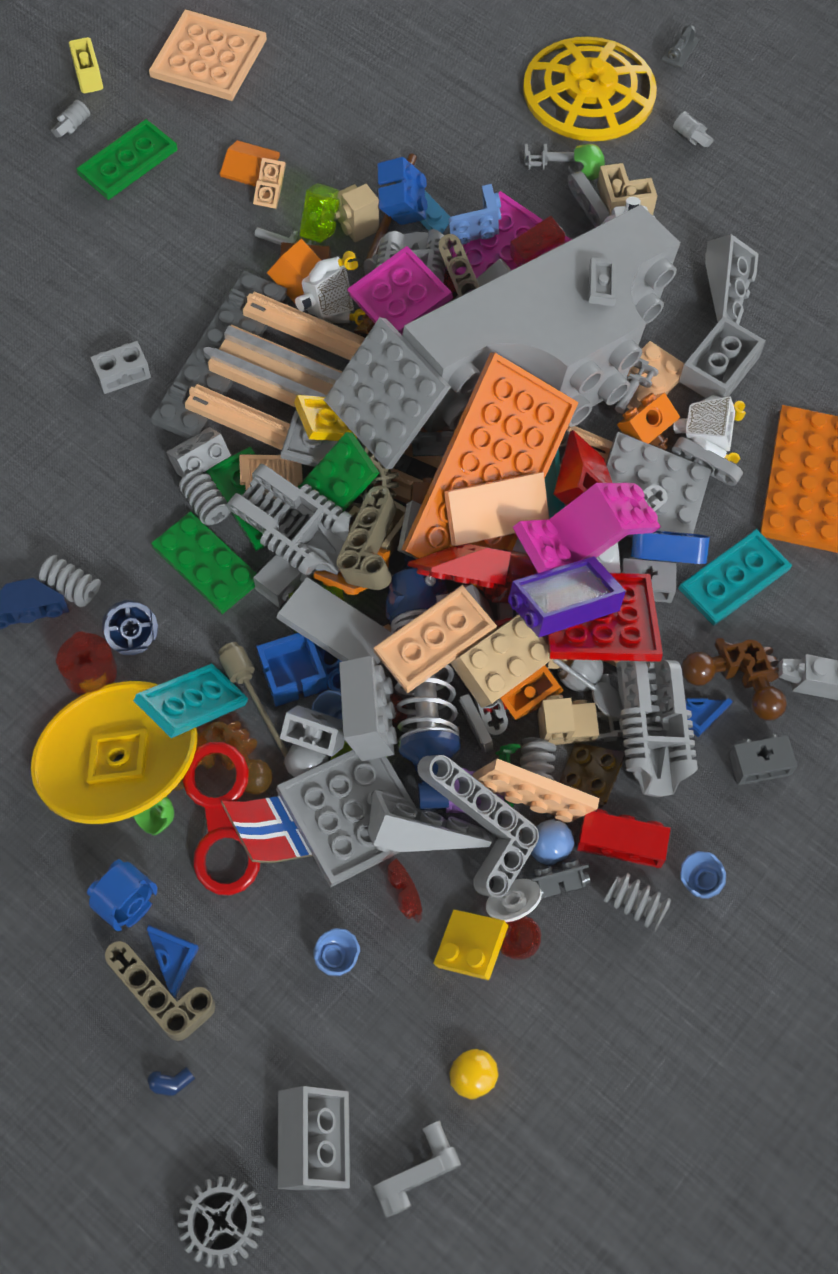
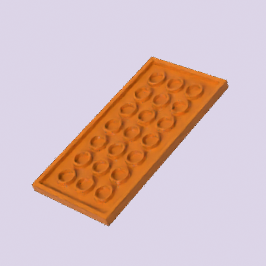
[401,353,579,595]

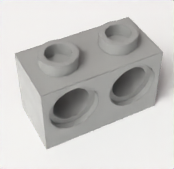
[90,341,151,394]
[166,427,231,477]

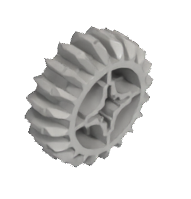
[177,1176,265,1269]

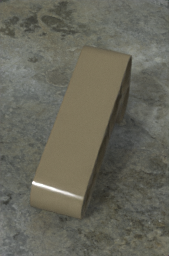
[438,234,480,297]
[336,486,397,590]
[105,941,215,1041]

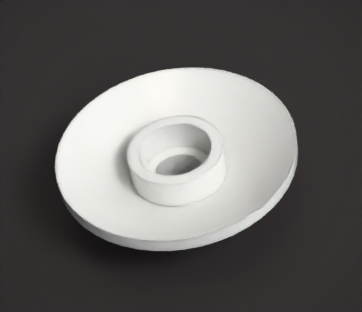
[486,879,542,922]

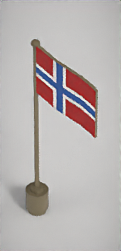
[218,642,313,863]

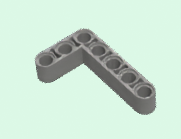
[418,755,539,897]

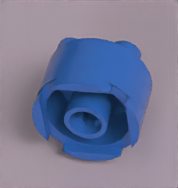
[87,859,157,931]

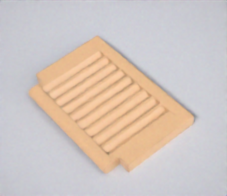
[239,455,303,491]

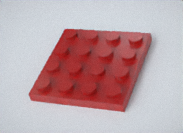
[544,573,663,662]

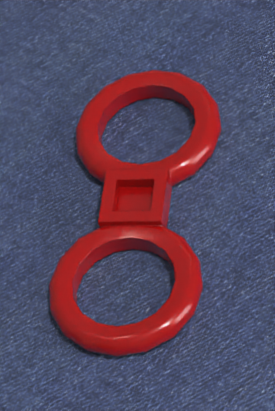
[182,742,260,895]

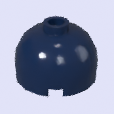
[102,600,158,655]

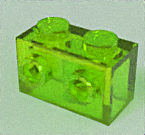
[299,183,340,243]

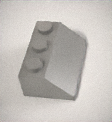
[278,1086,350,1190]

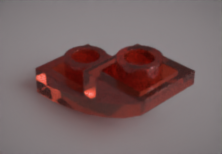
[387,858,422,923]

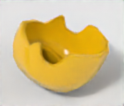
[449,1049,499,1099]

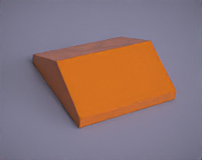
[220,140,280,187]
[267,239,321,304]

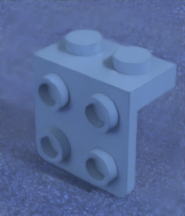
[448,184,501,245]

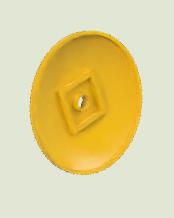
[31,681,197,824]

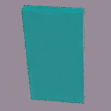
[678,529,792,626]
[133,664,248,738]

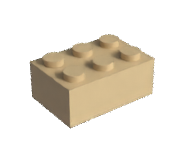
[450,614,552,708]

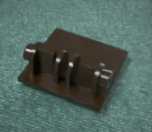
[559,743,625,808]

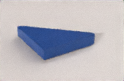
[685,698,733,737]
[147,925,199,998]

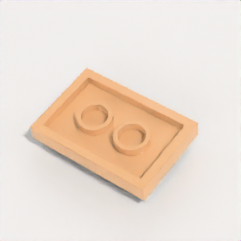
[618,341,685,417]

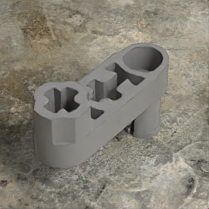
[373,1121,461,1218]

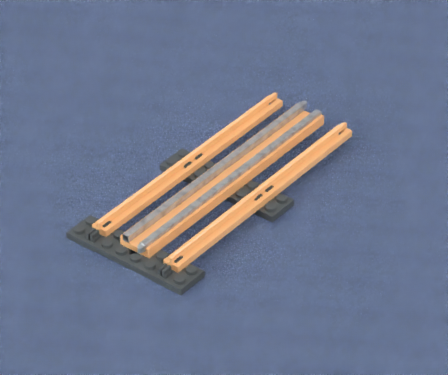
[151,271,613,507]

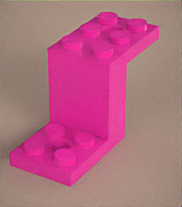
[513,483,661,573]

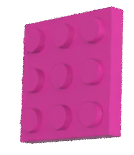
[347,246,453,335]

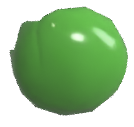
[574,144,605,180]
[133,796,174,835]

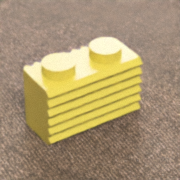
[69,37,103,93]

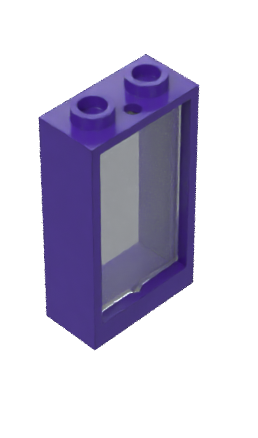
[508,556,626,638]

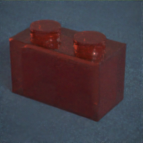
[510,216,565,267]

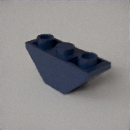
[0,578,69,629]

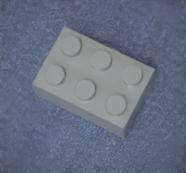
[679,316,766,398]
[339,655,397,761]

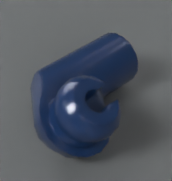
[147,1067,195,1096]

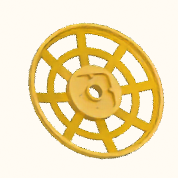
[523,37,657,141]

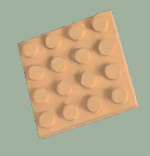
[149,10,267,101]

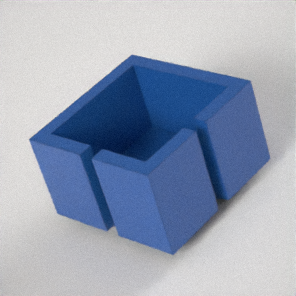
[378,157,428,225]
[256,633,328,707]

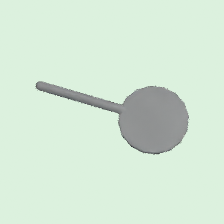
[553,659,623,718]

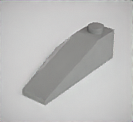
[705,234,758,325]
[368,790,492,852]

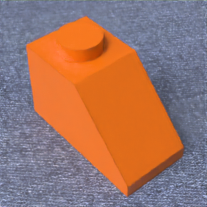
[500,665,564,720]

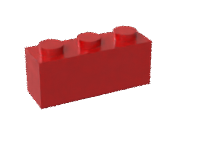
[577,809,671,869]

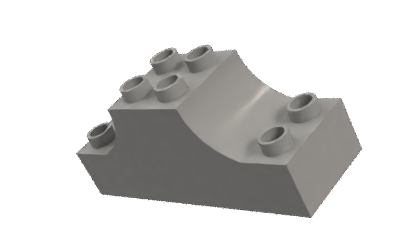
[403,205,681,432]

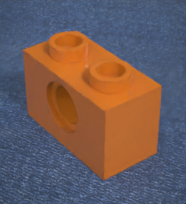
[617,392,680,444]

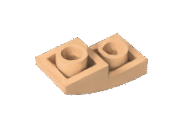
[253,158,286,209]

